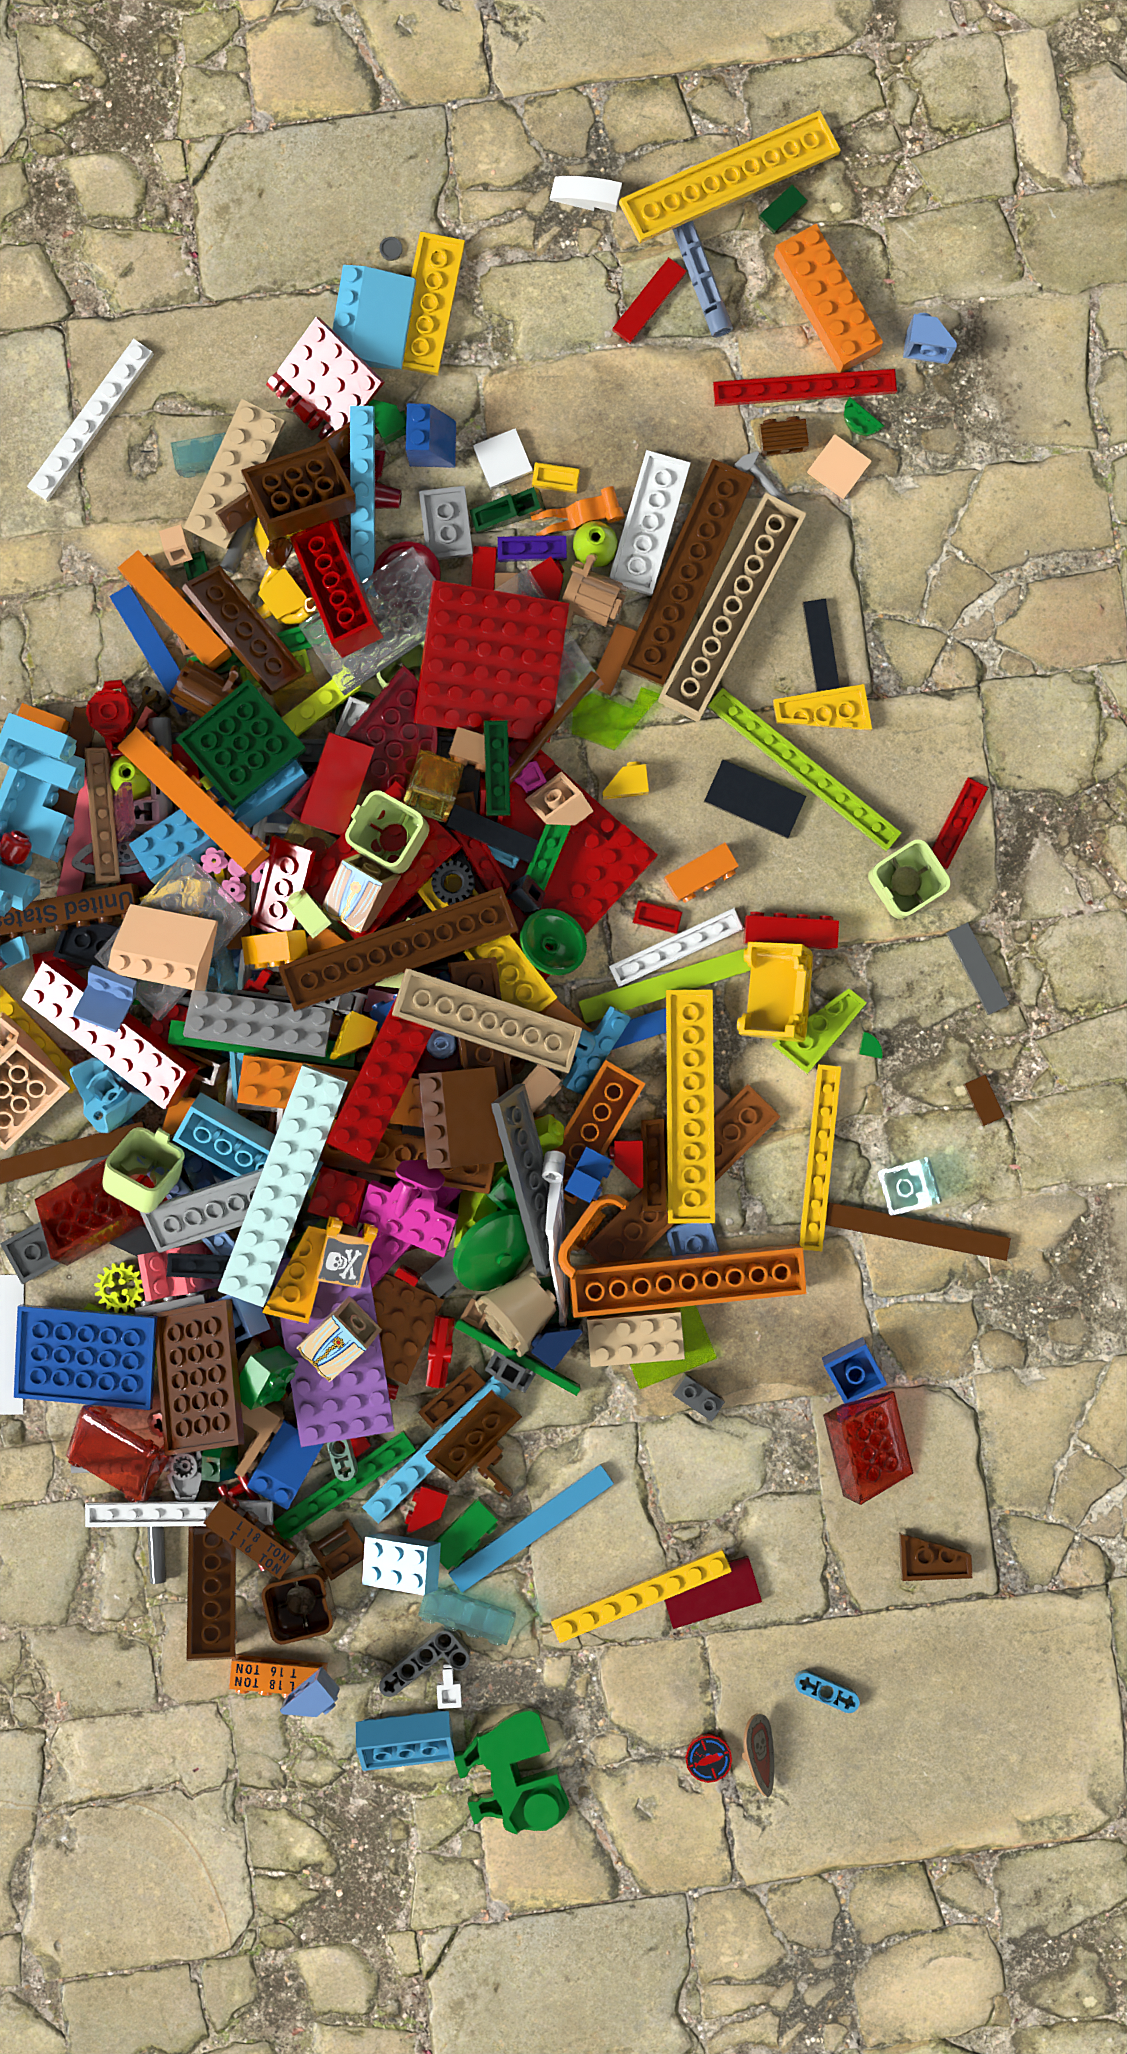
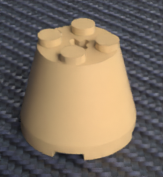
[475,1273,557,1357]

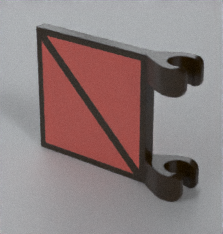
[122,686,171,741]

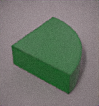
[858,1032,883,1059]

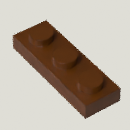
[418,1365,486,1430]

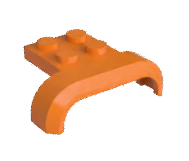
[558,1194,629,1280]

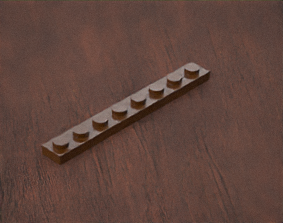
[215,422,379,534]

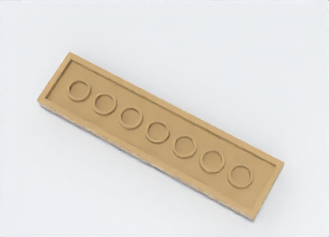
[392,969,582,1073]

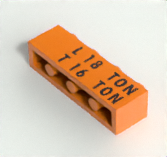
[229,1655,328,1697]

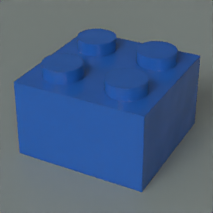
[822,1337,887,1406]

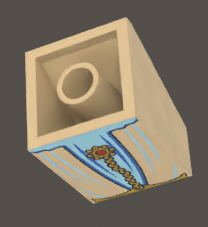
[297,1296,382,1382]

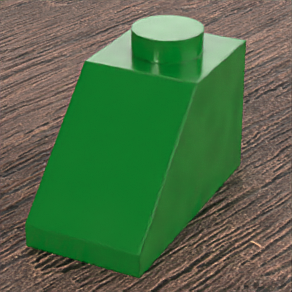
[368,399,407,446]

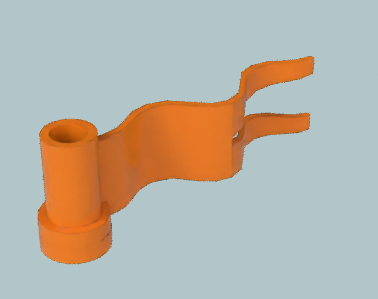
[531,486,625,536]

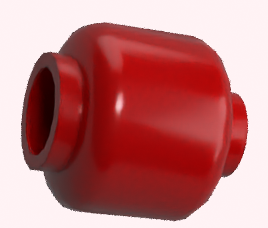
[0,830,32,866]

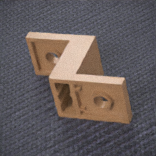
[235,1335,285,1478]

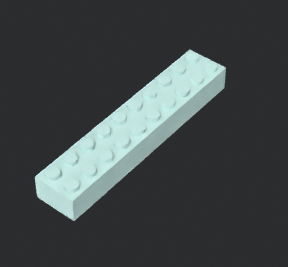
[218,1064,348,1307]

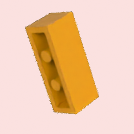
[241,929,308,969]

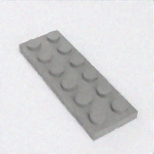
[183,990,333,1057]
[140,1168,263,1253]

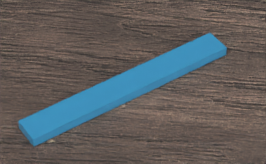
[448,1464,614,1592]

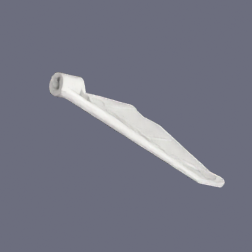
[542,1151,569,1327]

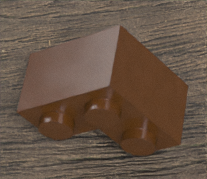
[178,1046,230,1098]

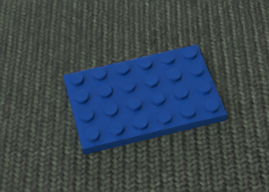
[13,1304,157,1410]

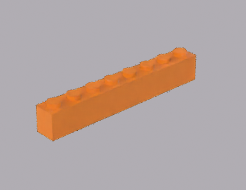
[117,727,270,875]

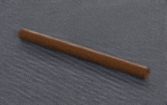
[509,671,600,785]

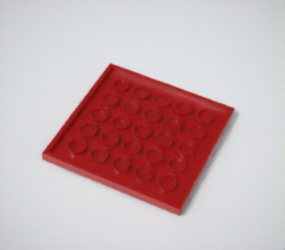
[414,580,570,743]

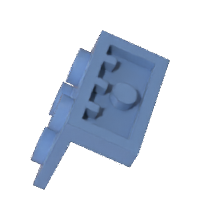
[73,965,137,1033]

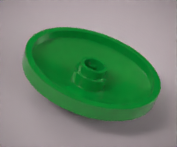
[453,1209,532,1291]

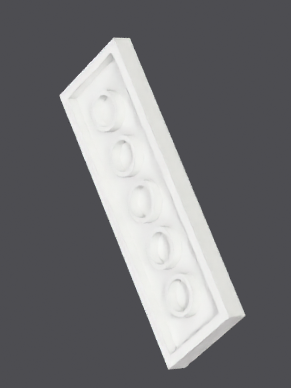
[609,450,690,596]

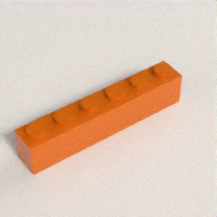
[117,550,232,671]

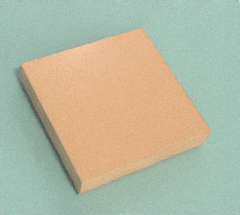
[807,435,872,500]

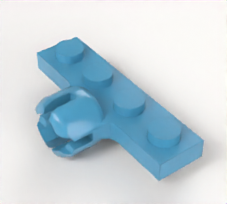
[562,1006,631,1095]

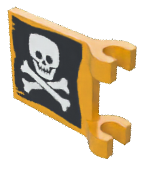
[315,1216,378,1288]

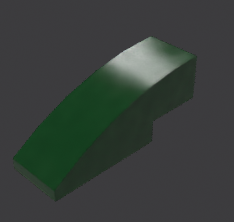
[469,487,546,533]

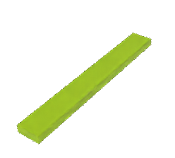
[578,947,751,1024]

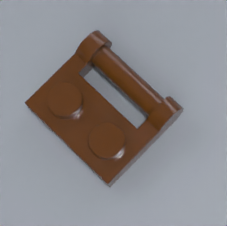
[309,1518,365,1581]

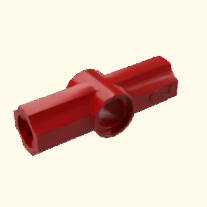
[426,1315,455,1388]

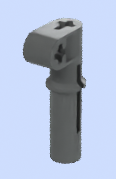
[127,717,175,825]

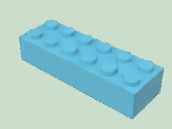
[172,1092,323,1191]

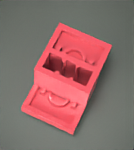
[138,1242,222,1301]

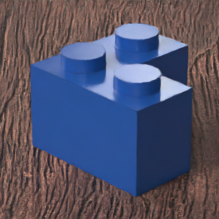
[564,1146,613,1203]

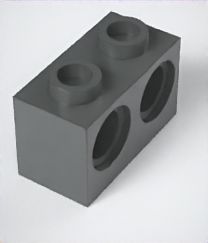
[671,1372,725,1422]

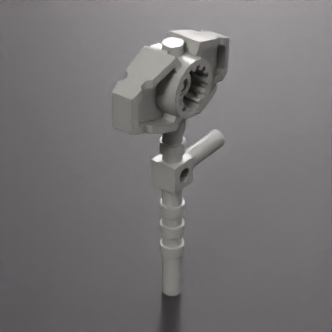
[71,1451,204,1502]

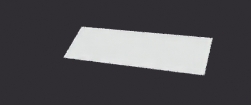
[0,1275,24,1415]

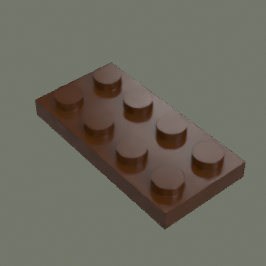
[425,1390,522,1483]

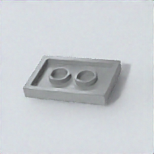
[419,486,473,560]

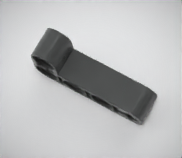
[379,1625,471,1697]

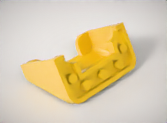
[737,942,813,1042]

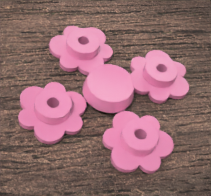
[201,832,266,904]

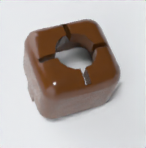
[261,1566,337,1645]

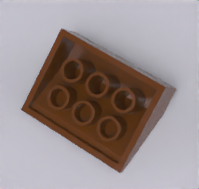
[241,441,356,541]
[419,1066,505,1169]

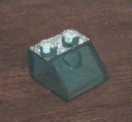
[877,1157,942,1216]

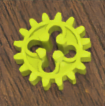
[94,1262,144,1313]

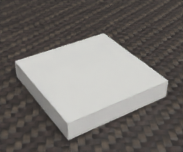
[473,428,533,490]

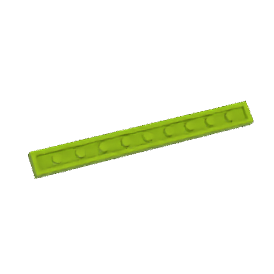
[708,688,901,852]

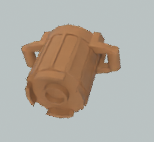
[562,553,628,629]

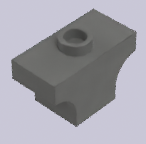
[485,1351,536,1393]

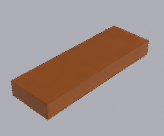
[592,623,637,696]

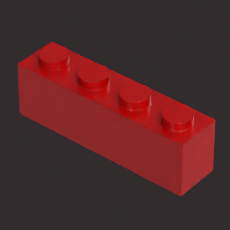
[743,912,839,950]

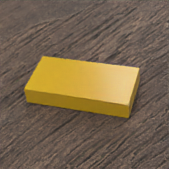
[532,462,580,494]

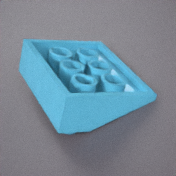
[332,265,416,370]

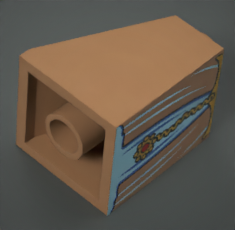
[321,853,401,933]

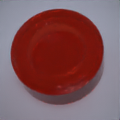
[303,837,328,862]

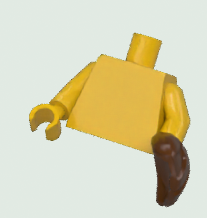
[256,537,318,624]

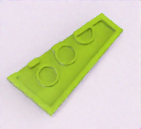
[772,989,867,1075]

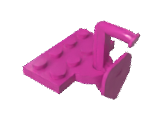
[358,1160,459,1258]

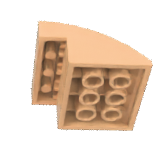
[0,1011,70,1151]

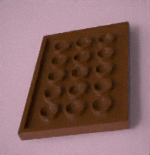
[153,1300,245,1456]

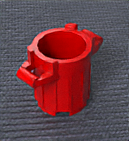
[86,679,139,758]

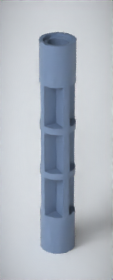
[672,220,733,338]

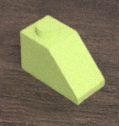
[285,889,331,938]

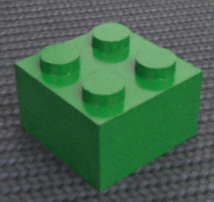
[239,1345,299,1410]

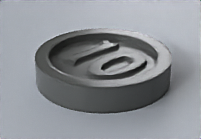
[379,237,402,261]

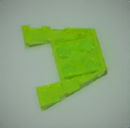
[572,661,660,751]

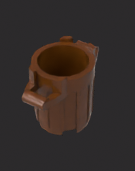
[168,659,242,717]

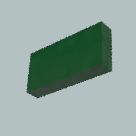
[759,184,808,234]

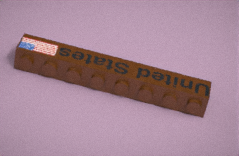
[0,883,141,942]

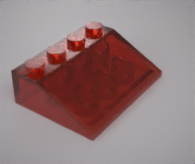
[34,1157,143,1266]
[823,1391,914,1505]

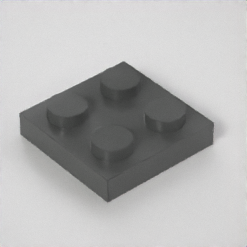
[0,1221,65,1284]

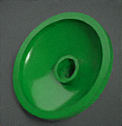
[520,909,587,975]

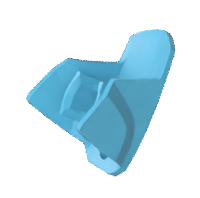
[70,1058,150,1133]

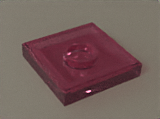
[113,782,136,842]

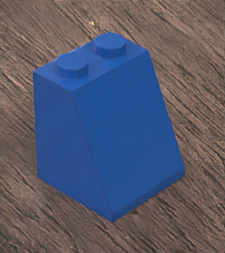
[406,403,457,468]

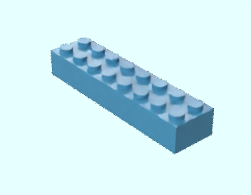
[129,759,310,889]

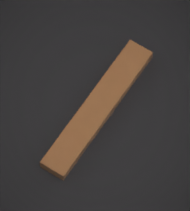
[84,747,120,883]

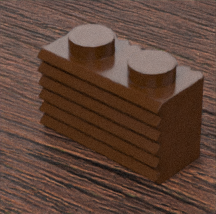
[758,416,809,457]

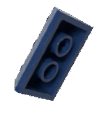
[531,1322,583,1370]

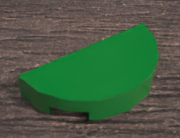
[843,397,885,436]

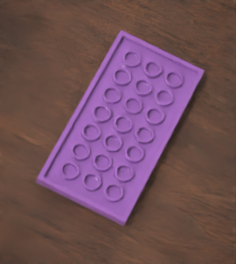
[274,1257,395,1447]

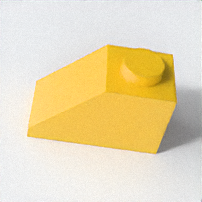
[602,761,649,800]
[330,1011,378,1060]

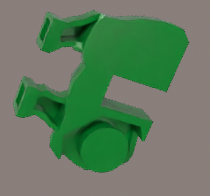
[454,1708,570,1835]

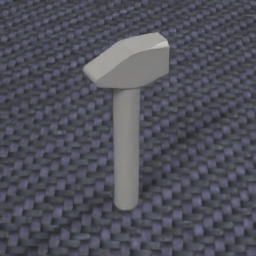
[733,451,792,506]

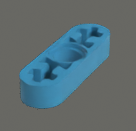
[794,1670,860,1713]

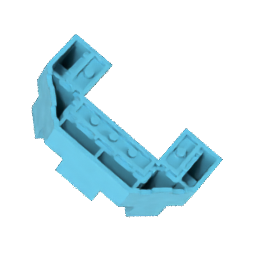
[0,713,85,917]

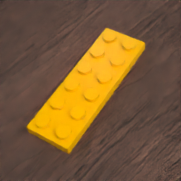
[402,231,465,376]

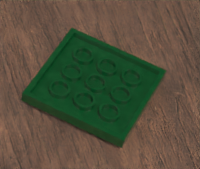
[176,679,307,810]

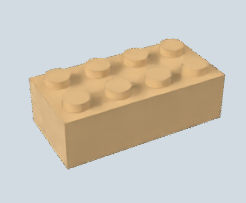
[587,1309,685,1367]

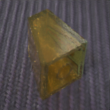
[402,750,464,823]

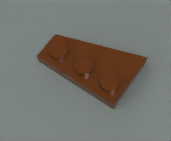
[899,1533,973,1581]

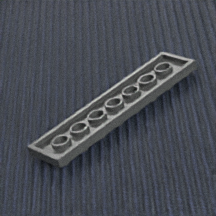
[491,1084,551,1276]

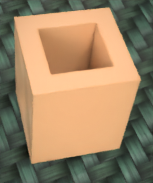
[159,524,193,566]

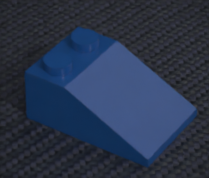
[247,1419,324,1510]

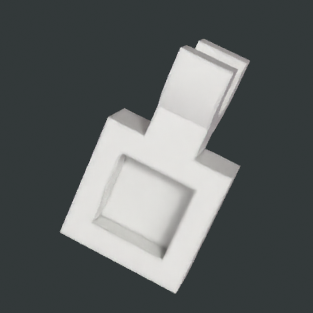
[437,1663,462,1709]

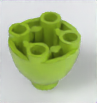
[573,521,618,567]
[109,755,151,800]

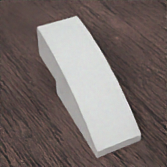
[550,176,622,212]

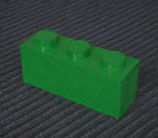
[434,1496,499,1570]

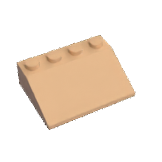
[108,904,218,991]

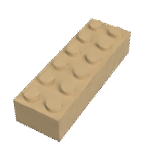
[184,399,286,549]

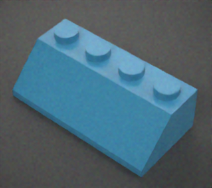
[356,1710,455,1771]

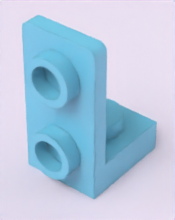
[0,936,30,970]

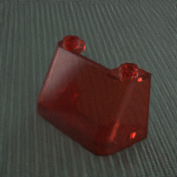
[66,1405,171,1503]

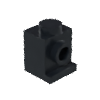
[505,874,546,915]

